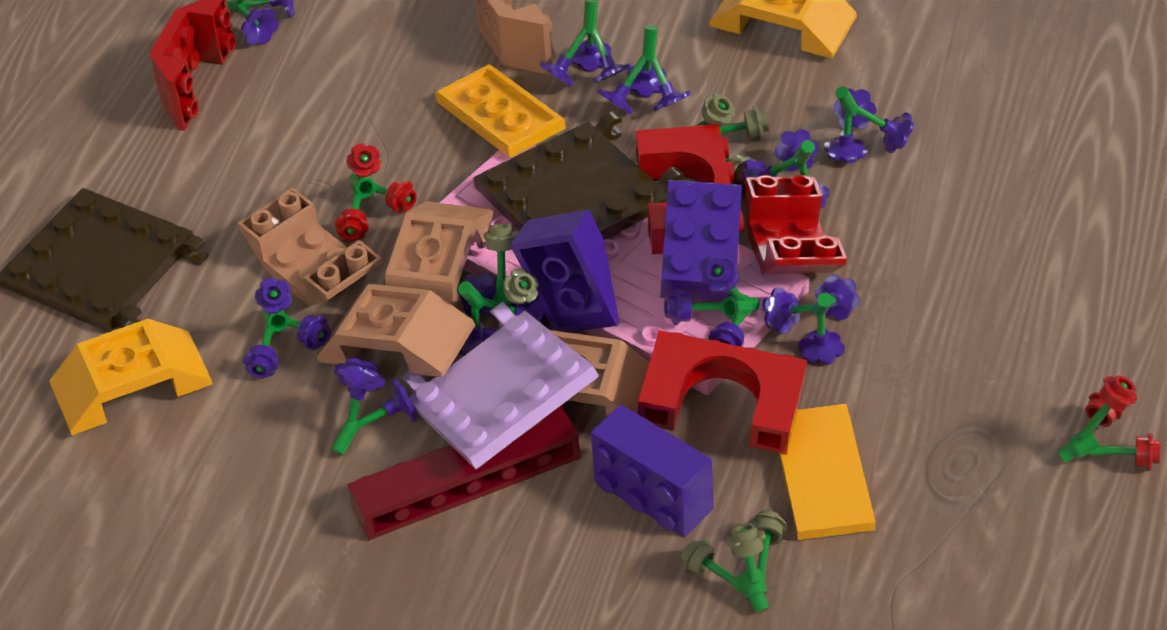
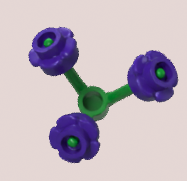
[664,257,760,346]
[243,278,331,379]

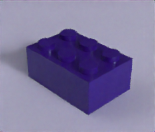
[660,180,742,302]
[591,404,714,538]

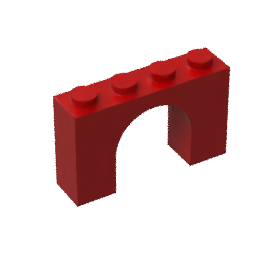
[636,124,744,255]
[637,330,807,455]

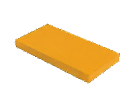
[435,64,566,158]
[779,404,876,540]

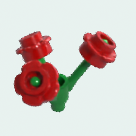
[334,143,417,241]
[1057,375,1160,471]

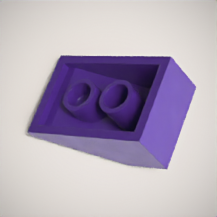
[510,209,619,333]

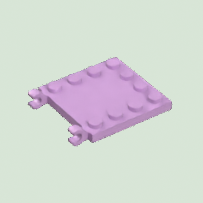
[402,302,599,469]

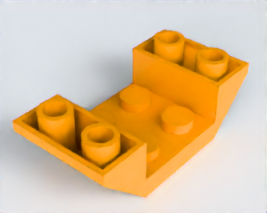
[710,0,857,58]
[49,319,213,436]

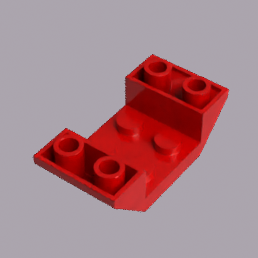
[149,0,236,131]
[745,175,847,274]

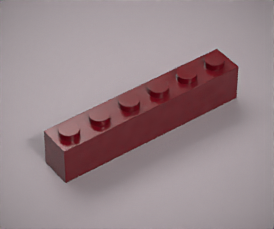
[347,406,581,541]

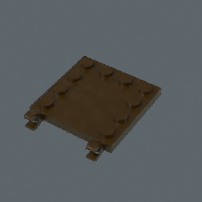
[474,111,684,240]
[0,188,209,332]

